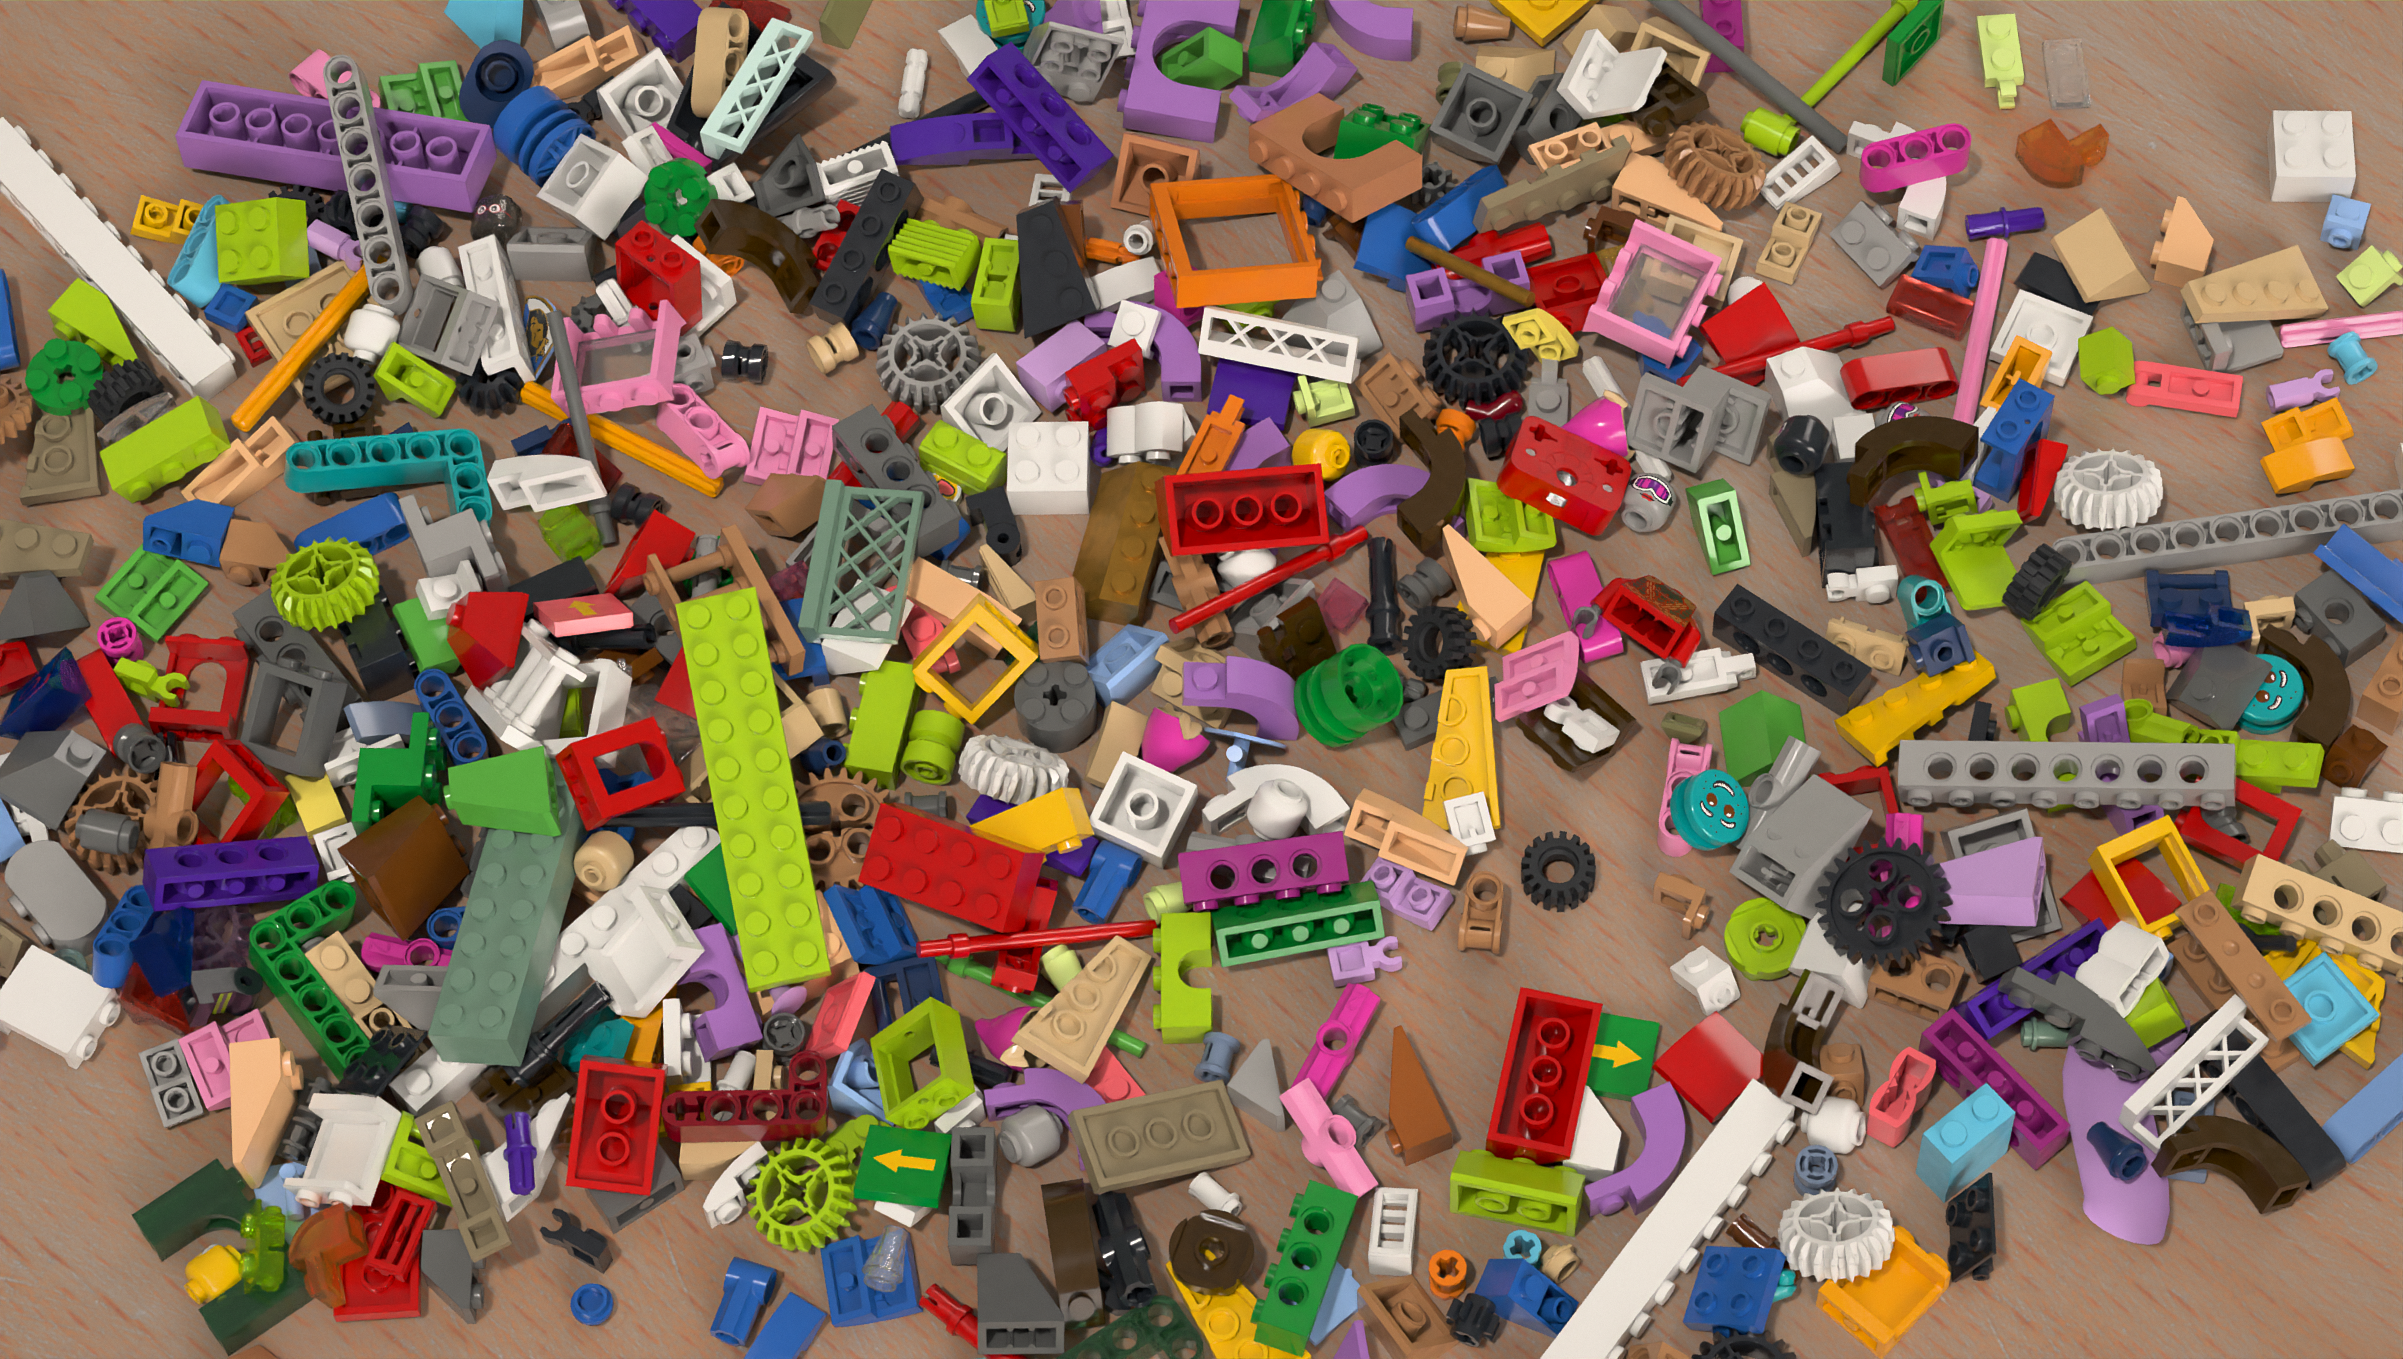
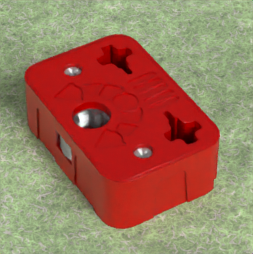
[1496,416,1631,536]

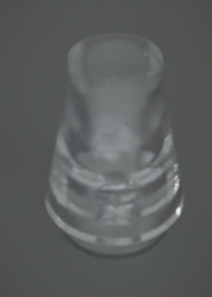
[862,1225,908,1292]

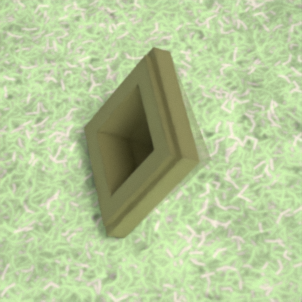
[1661,711,1707,744]

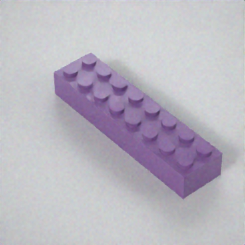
[175,80,497,213]

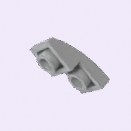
[138,1038,205,1129]

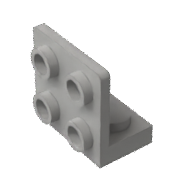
[2180,299,2284,374]

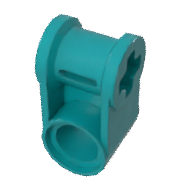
[1897,575,1951,631]

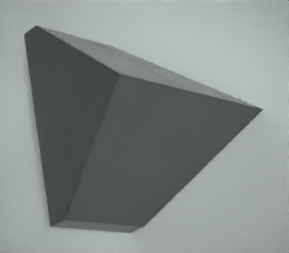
[752,132,826,218]
[0,570,91,640]

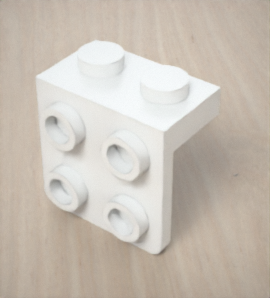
[1557,29,1667,120]

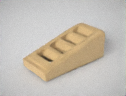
[979,544,1037,627]

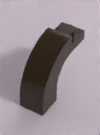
[694,199,819,314]
[1397,408,1466,554]
[1846,416,1979,508]
[2256,623,2351,764]
[1763,968,1846,1115]
[2151,1115,2311,1214]
[1041,1178,1106,1330]

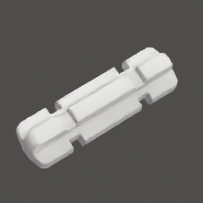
[898,48,928,119]

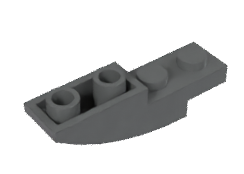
[1997,966,2157,1081]

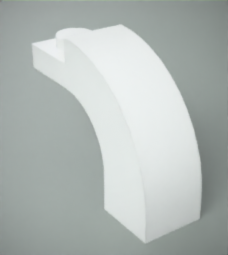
[1846,121,1946,241]
[621,125,755,205]
[1202,764,1350,836]

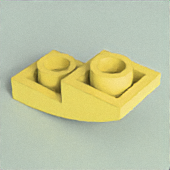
[1502,308,1579,364]

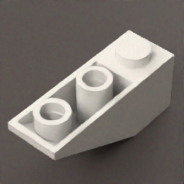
[481,1092,573,1222]

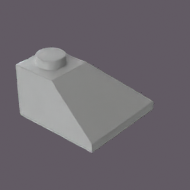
[1277,270,1383,383]

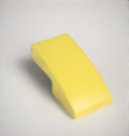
[284,771,347,839]

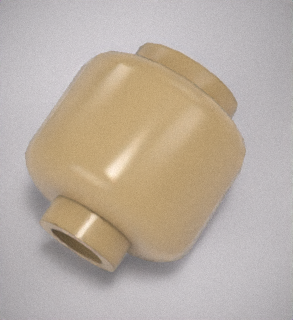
[573,830,634,892]

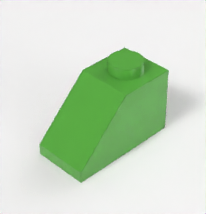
[1157,27,1243,90]
[1685,478,1751,575]

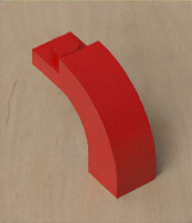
[990,876,1058,995]

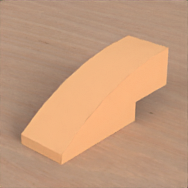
[529,25,647,99]
[181,416,301,507]
[1344,788,1468,886]

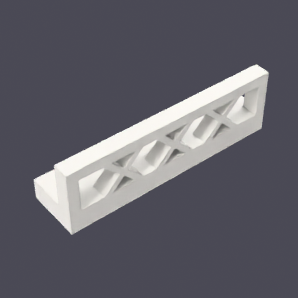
[458,234,536,383]
[1198,306,1361,384]
[2118,994,2269,1154]

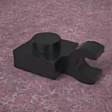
[540,1208,613,1274]

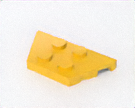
[2263,937,2386,1070]

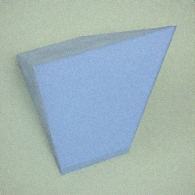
[828,1038,894,1127]

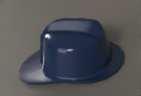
[459,40,534,129]

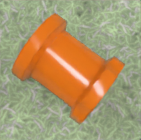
[1428,1249,1467,1301]

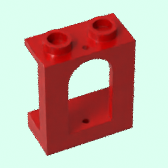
[148,633,252,743]
[555,716,686,831]
[2174,776,2303,870]

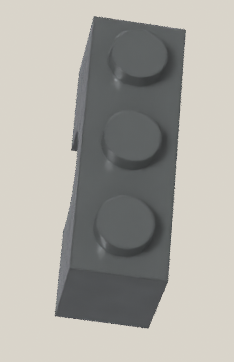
[948,1127,998,1265]

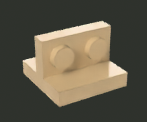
[1150,637,1233,729]

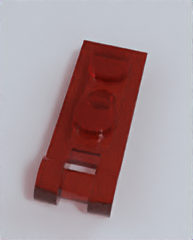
[1874,495,1952,603]

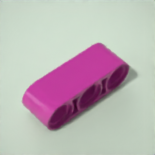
[1859,123,1972,193]
[1547,550,1623,664]

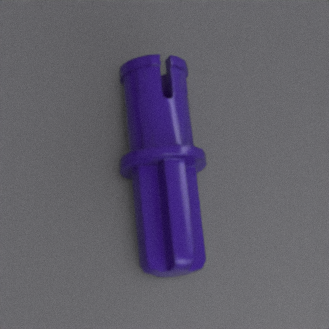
[1965,207,2045,240]
[503,1112,537,1196]

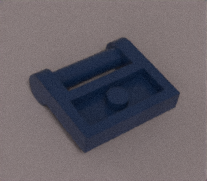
[2144,570,2233,627]
[864,957,945,1035]

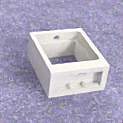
[533,659,632,769]

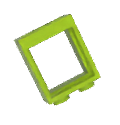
[870,997,975,1130]

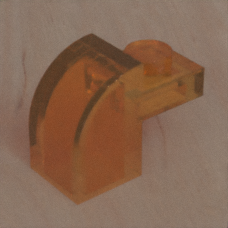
[2015,118,2109,189]
[289,1202,369,1309]

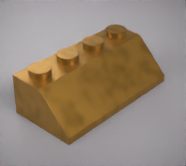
[1072,461,1177,627]

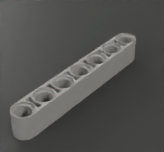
[323,54,414,315]

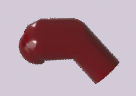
[1465,390,1523,422]

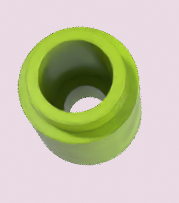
[1740,106,1801,157]

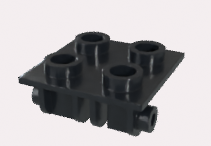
[336,1024,428,1098]
[1945,1172,1996,1282]

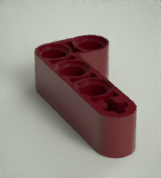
[661,1050,829,1143]

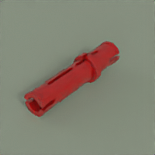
[919,1283,1030,1359]

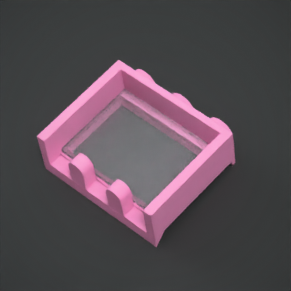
[1582,219,1723,369]
[551,300,687,418]

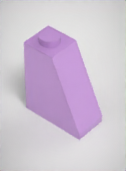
[1938,837,2046,926]

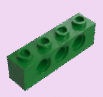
[1210,880,1385,967]
[1250,1180,1358,1357]

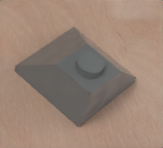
[1429,63,1534,164]
[2165,631,2273,731]
[0,730,107,831]

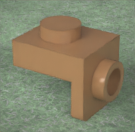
[2121,659,2167,716]
[1652,871,1710,940]
[1819,1043,1864,1108]

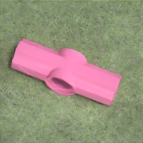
[1279,1077,1379,1198]

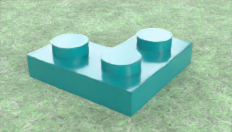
[560,1006,634,1072]

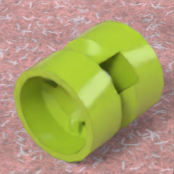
[900,710,965,785]

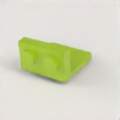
[1930,509,2022,610]

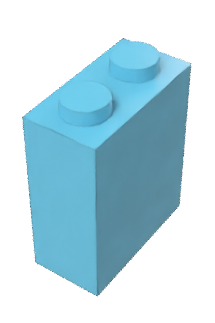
[1916,1083,2016,1203]

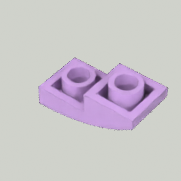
[1361,856,1454,931]

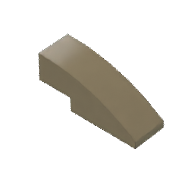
[1766,433,1816,557]

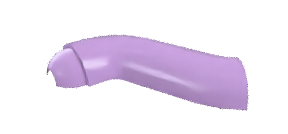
[2062,1018,2190,1245]

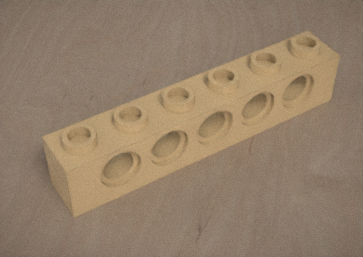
[2230,854,2403,983]

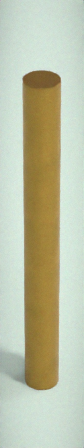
[1405,236,1535,307]

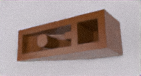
[1384,1025,1452,1166]

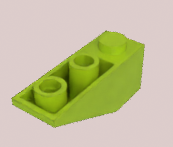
[48,278,138,369]

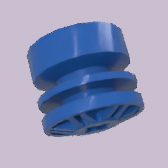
[492,86,596,188]

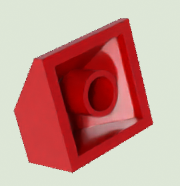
[602,509,696,598]
[446,592,529,691]

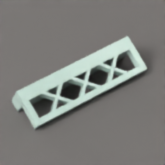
[700,18,814,160]

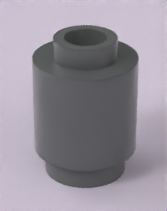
[75,808,140,856]

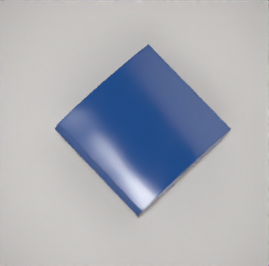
[1353,203,1432,293]
[823,884,919,965]
[820,1228,923,1327]

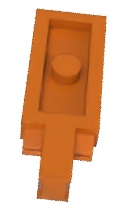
[1176,394,1245,475]

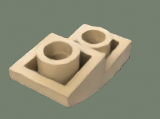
[1755,201,1822,285]
[1084,701,1148,789]

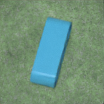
[167,195,230,308]

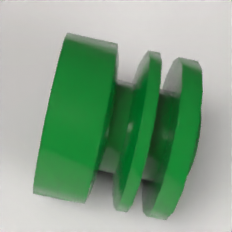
[1294,643,1403,748]

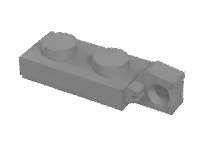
[1528,358,1569,427]

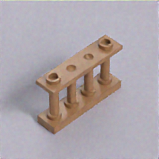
[643,524,806,677]
[2166,890,2312,1074]

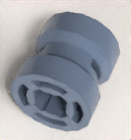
[1793,1145,1838,1197]

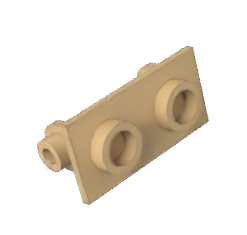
[1825,616,1909,676]

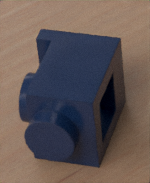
[1905,612,1976,677]

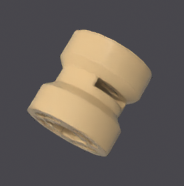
[805,322,859,375]

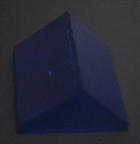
[0,647,92,741]

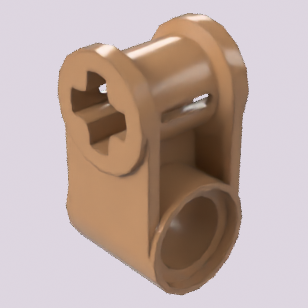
[1457,871,1503,955]

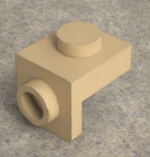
[2235,595,2296,655]

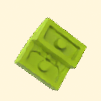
[1464,478,1557,552]
[2020,580,2137,687]

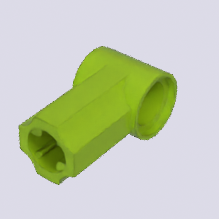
[2124,698,2199,743]

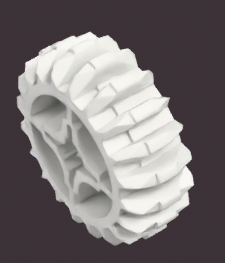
[2053,448,2163,532]
[958,734,1069,805]
[1778,1187,1895,1284]

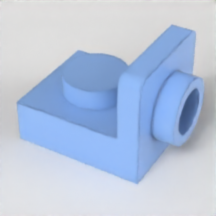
[2320,194,2371,250]

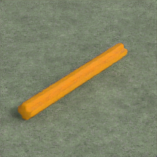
[231,255,388,432]
[520,381,724,498]

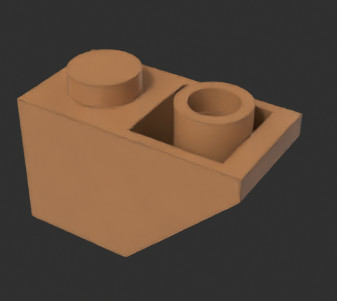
[745,473,826,537]
[219,518,290,587]

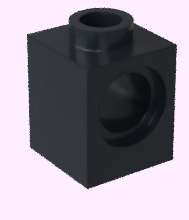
[1957,924,2022,983]

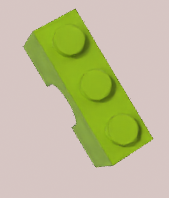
[2004,677,2077,813]
[1153,912,1213,1044]

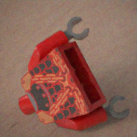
[1571,575,1701,695]

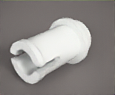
[1123,220,1157,255]
[1188,1172,1243,1217]

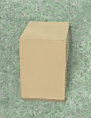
[1562,4,1640,59]

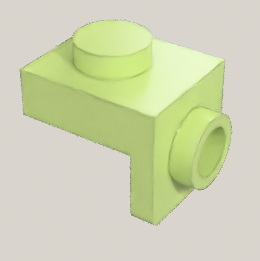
[2336,245,2403,308]
[1292,375,1355,428]

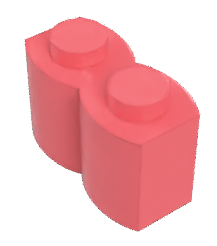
[1866,1046,1936,1148]

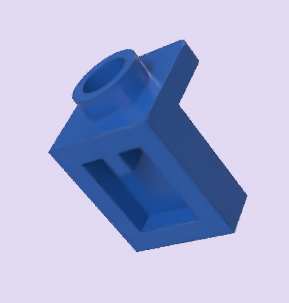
[1911,245,1979,301]

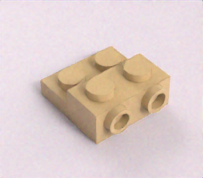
[1639,214,1743,310]

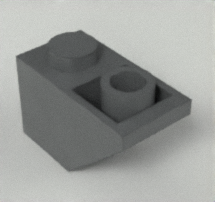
[421,1229,486,1324]

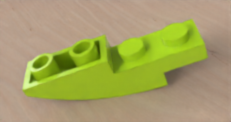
[2185,729,2325,794]

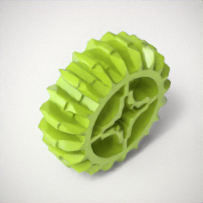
[270,536,380,633]
[746,1138,857,1252]

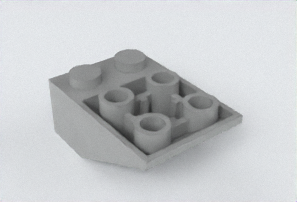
[1023,21,1124,103]
[1729,774,1873,919]

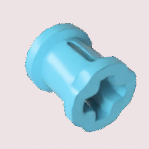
[2327,331,2378,385]
[1503,1229,1542,1271]

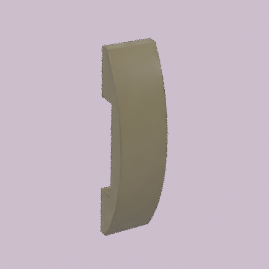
[414,1100,512,1263]

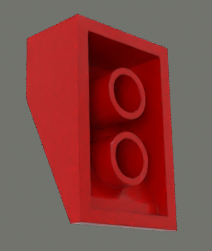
[565,1054,669,1196]

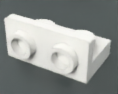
[663,998,712,1090]

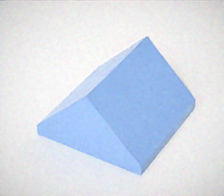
[1085,624,1169,709]

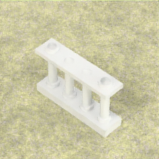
[464,618,587,751]

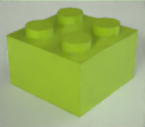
[215,197,310,286]

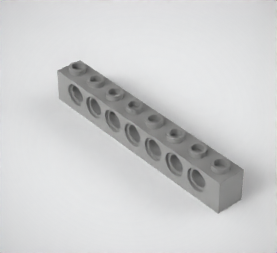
[1898,740,2236,810]

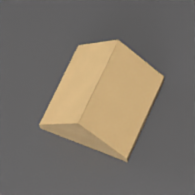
[2050,208,2152,303]

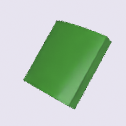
[378,60,470,122]
[94,543,209,643]
[392,597,461,673]

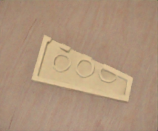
[2180,245,2328,323]
[1011,935,1152,1084]

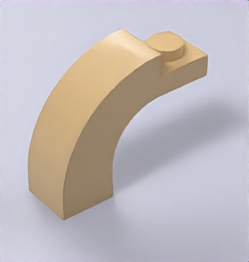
[679,1050,784,1181]

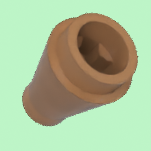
[1453,3,1510,41]

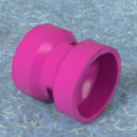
[97,617,144,669]

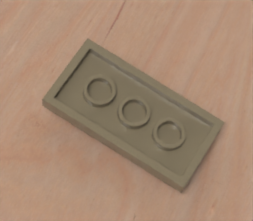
[1067,1079,1250,1194]

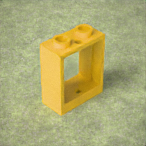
[912,592,1039,725]
[2087,815,2210,941]

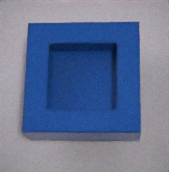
[204,283,259,333]

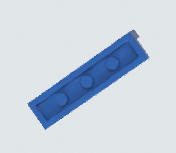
[2313,523,2403,624]

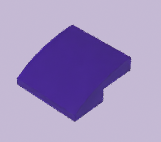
[1207,358,1299,430]

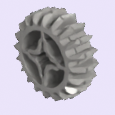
[876,312,982,414]

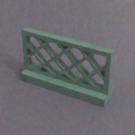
[798,479,925,644]

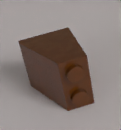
[337,795,469,941]

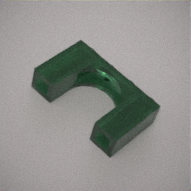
[132,1158,314,1356]

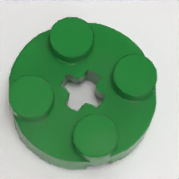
[644,158,718,237]
[25,338,104,416]

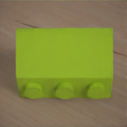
[1450,1149,1585,1237]

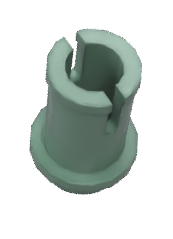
[2020,1017,2071,1050]

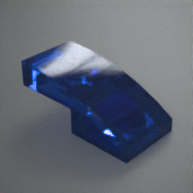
[2161,604,2253,648]

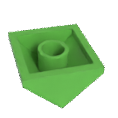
[1719,690,1811,787]

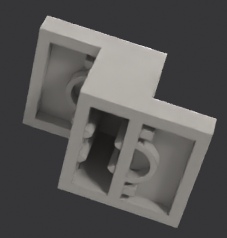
[1626,365,1773,473]
[398,494,511,592]

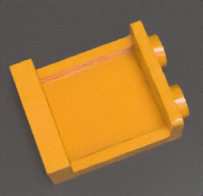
[1816,1225,1951,1359]

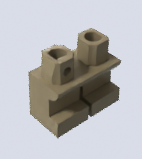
[2288,839,2387,925]

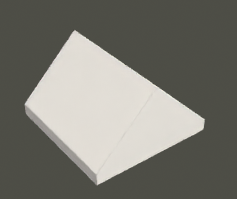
[596,47,684,141]
[940,353,1042,452]
[821,579,914,675]
[1788,899,1882,1009]

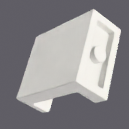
[581,885,705,1018]
[0,945,121,1069]
[283,1093,402,1209]

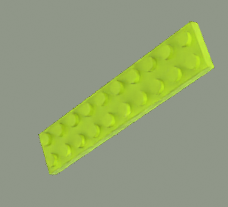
[675,587,832,993]

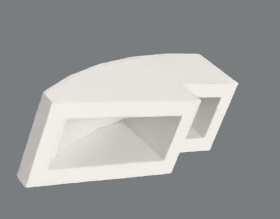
[487,455,607,512]

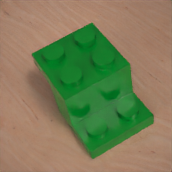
[351,712,447,836]

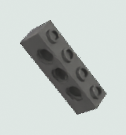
[832,404,961,558]
[232,588,362,733]

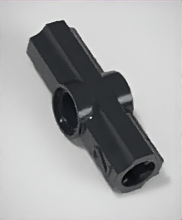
[1092,1191,1158,1309]

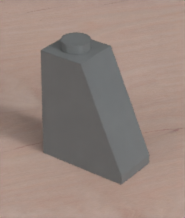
[977,1253,1064,1355]

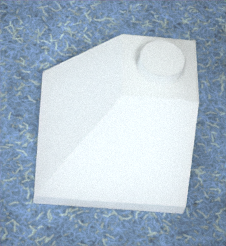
[1764,346,1867,435]

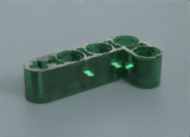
[1055,1295,1205,1359]

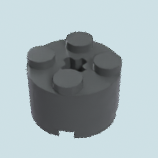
[1014,661,1098,753]

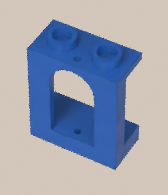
[1973,378,2055,503]

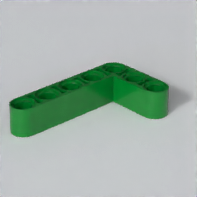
[248,880,370,1095]

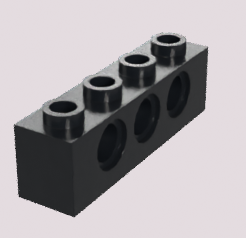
[809,168,924,333]
[1712,584,1872,717]

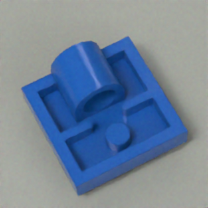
[1683,1246,1786,1338]

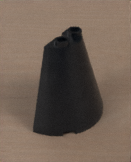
[666,1,837,173]

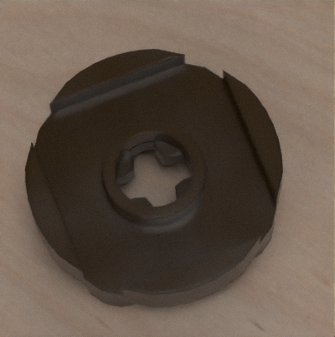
[1169,1209,1254,1296]

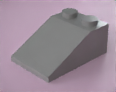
[1939,808,2062,943]

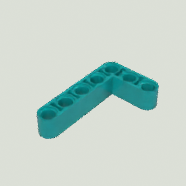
[284,429,492,530]

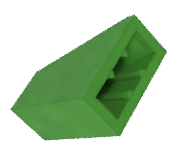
[443,745,561,837]

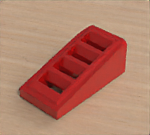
[2017,438,2069,525]

